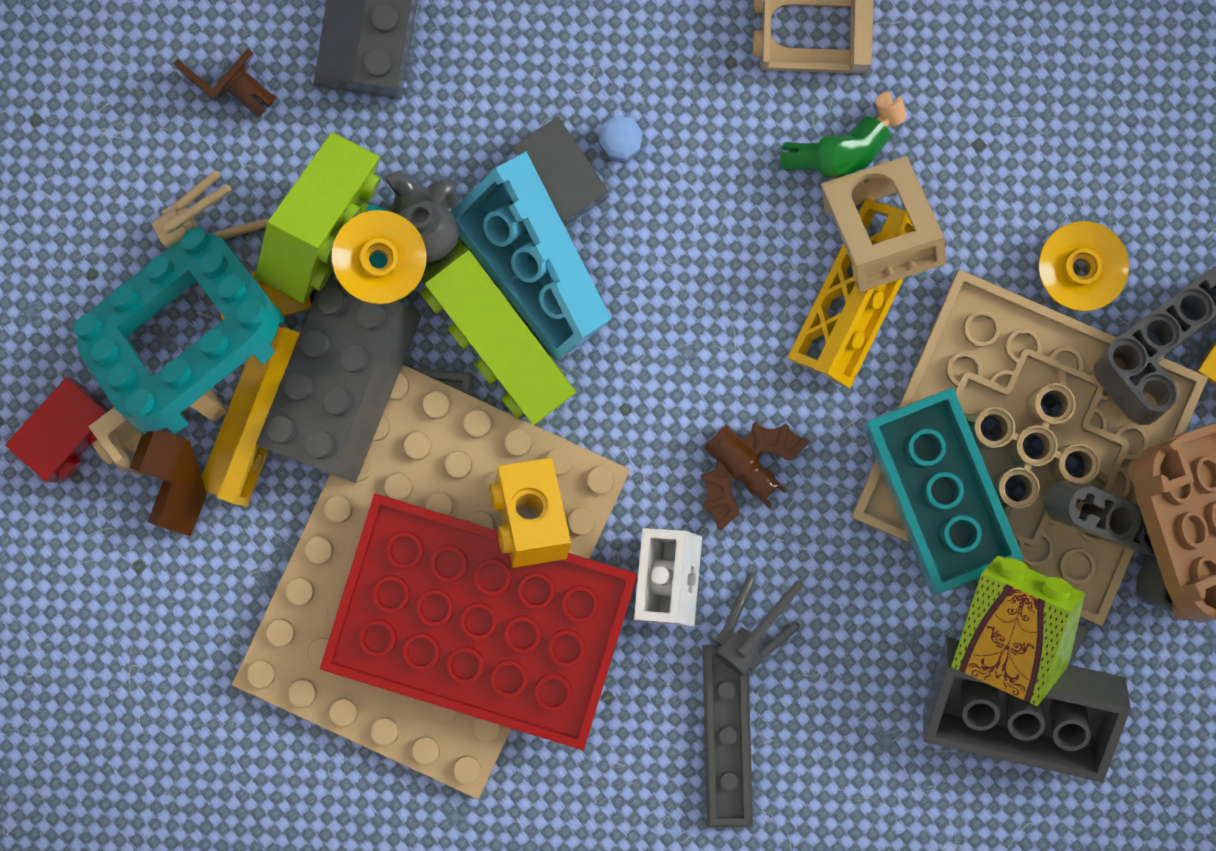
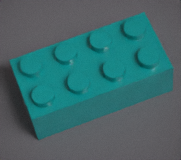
[861,387,1024,595]

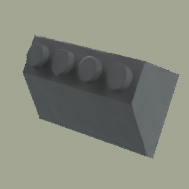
[313,0,418,99]

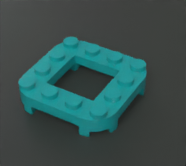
[73,227,285,435]

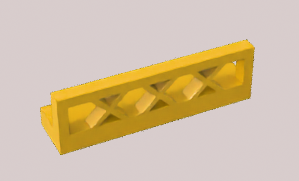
[787,198,915,389]

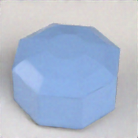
[599,115,643,162]

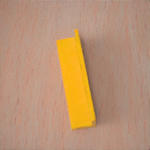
[202,326,300,507]

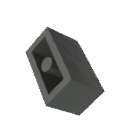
[513,116,609,226]

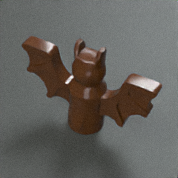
[701,422,810,530]

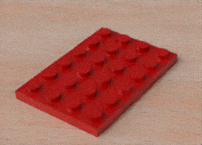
[320,493,638,751]

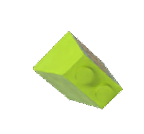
[951,555,1085,707]

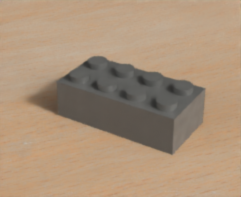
[256,277,422,484]
[923,637,1131,782]

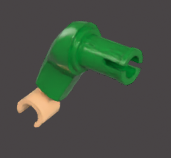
[780,92,906,178]

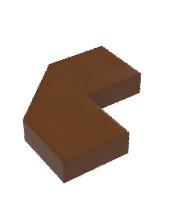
[129,430,207,536]

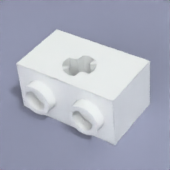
[634,528,702,627]

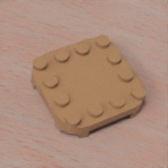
[1128,422,1216,623]

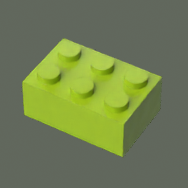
[255,132,381,303]

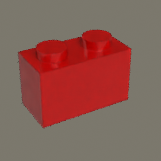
[5,377,110,483]

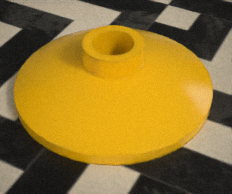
[332,210,427,304]
[1038,221,1129,311]

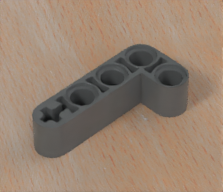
[1093,265,1216,425]
[1043,480,1174,613]

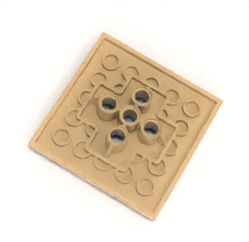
[850,269,1208,626]

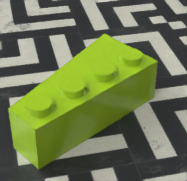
[419,239,577,426]

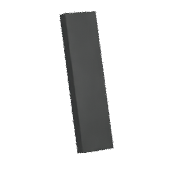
[702,644,753,828]

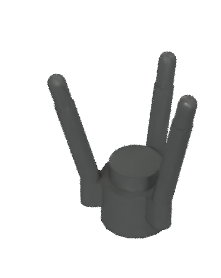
[714,573,803,676]

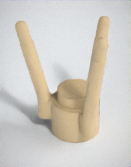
[152,171,269,249]

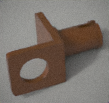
[173,48,277,119]

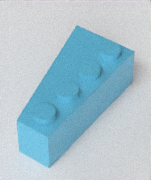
[451,152,611,361]

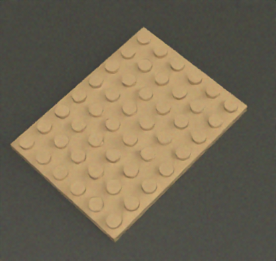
[232,365,631,800]

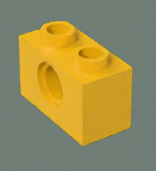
[489,458,571,568]

